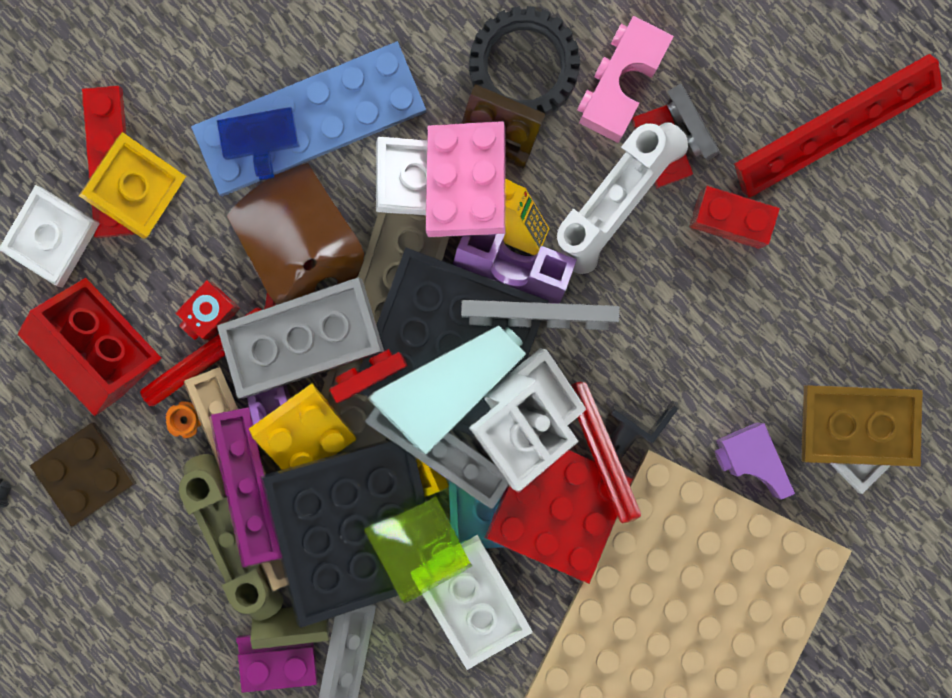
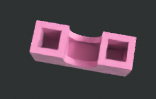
[577,16,674,143]

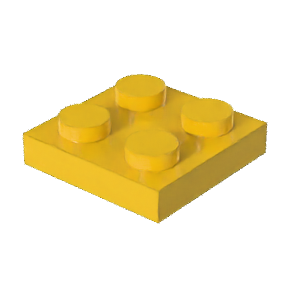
[79,132,186,239]
[249,384,356,470]

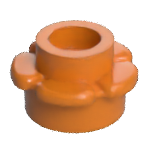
[166,401,201,438]

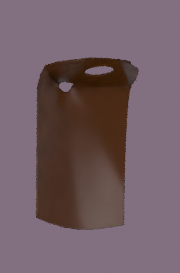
[227,163,364,305]

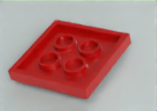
[484,450,633,584]

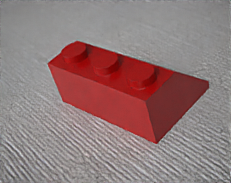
[17,278,162,416]

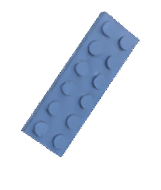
[191,41,426,197]

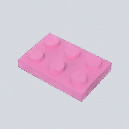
[426,122,505,237]

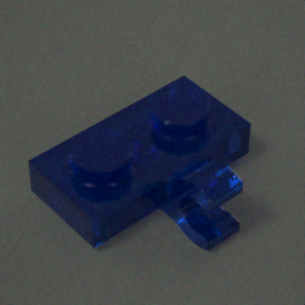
[217,107,300,181]

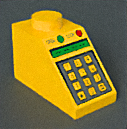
[503,179,549,255]

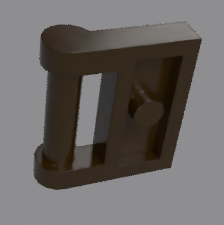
[461,84,546,169]

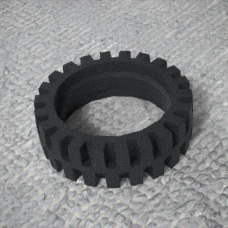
[469,6,580,116]

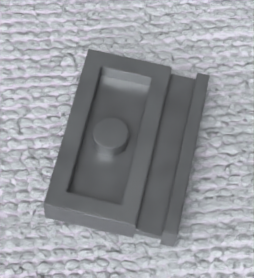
[667,84,721,160]

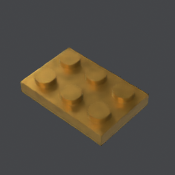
[802,385,923,467]

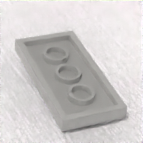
[217,278,384,399]

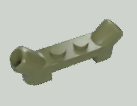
[179,454,283,621]

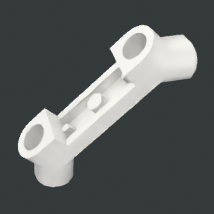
[557,123,688,274]

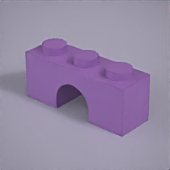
[453,234,577,304]

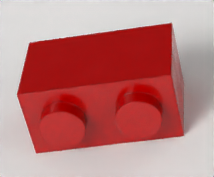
[689,186,780,249]

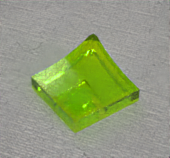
[364,497,473,604]

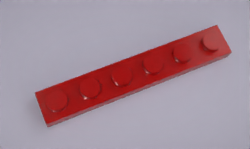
[734,54,943,198]

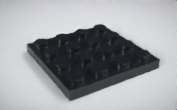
[358,248,549,437]
[260,439,439,628]

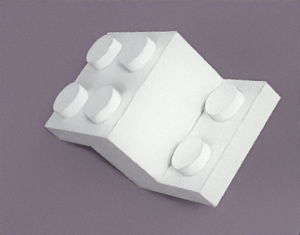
[470,348,587,492]

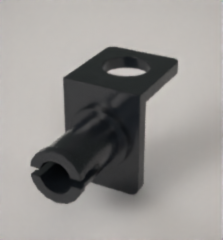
[610,400,679,462]

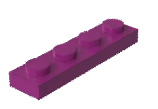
[209,407,282,568]

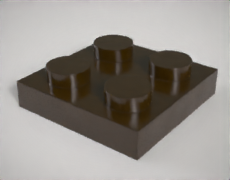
[29,422,137,527]

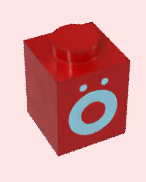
[176,280,241,340]

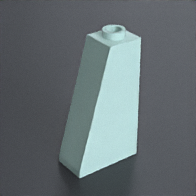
[368,326,526,454]

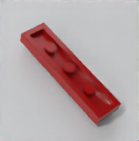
[82,85,135,238]

